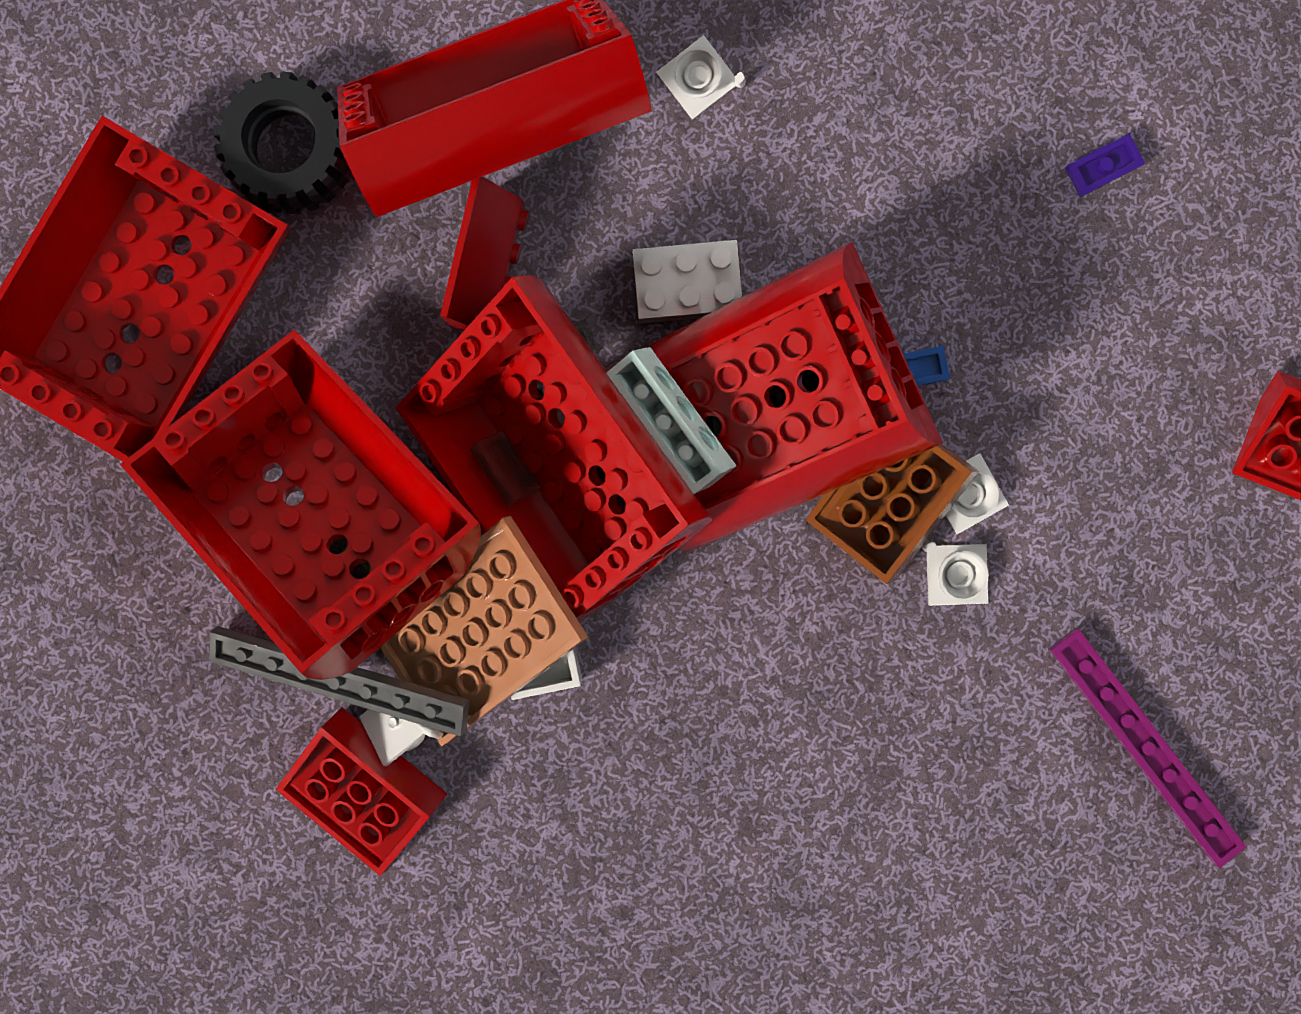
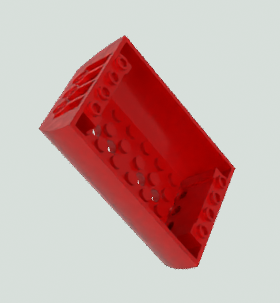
[337,0,652,217]
[0,115,292,462]
[605,242,943,552]
[395,275,712,622]
[120,329,481,680]

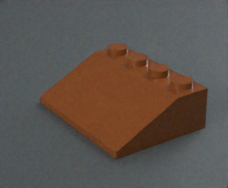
[806,444,979,584]

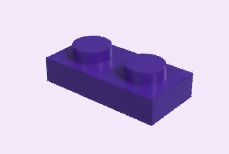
[1065,133,1145,198]

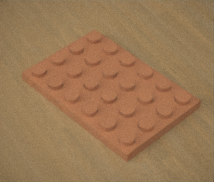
[380,516,589,747]

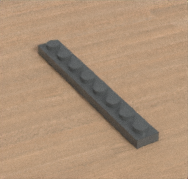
[210,626,469,737]

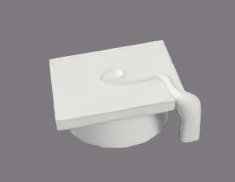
[656,35,746,120]
[946,453,1009,534]
[921,541,989,606]
[360,709,444,766]

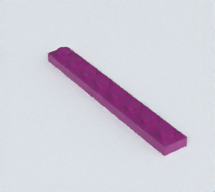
[1049,628,1247,868]

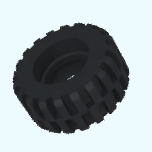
[213,71,351,214]

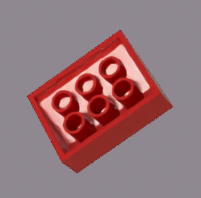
[440,177,529,331]
[1232,370,1301,500]
[275,707,448,876]

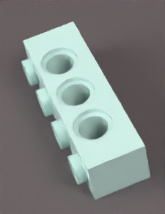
[606,347,736,494]

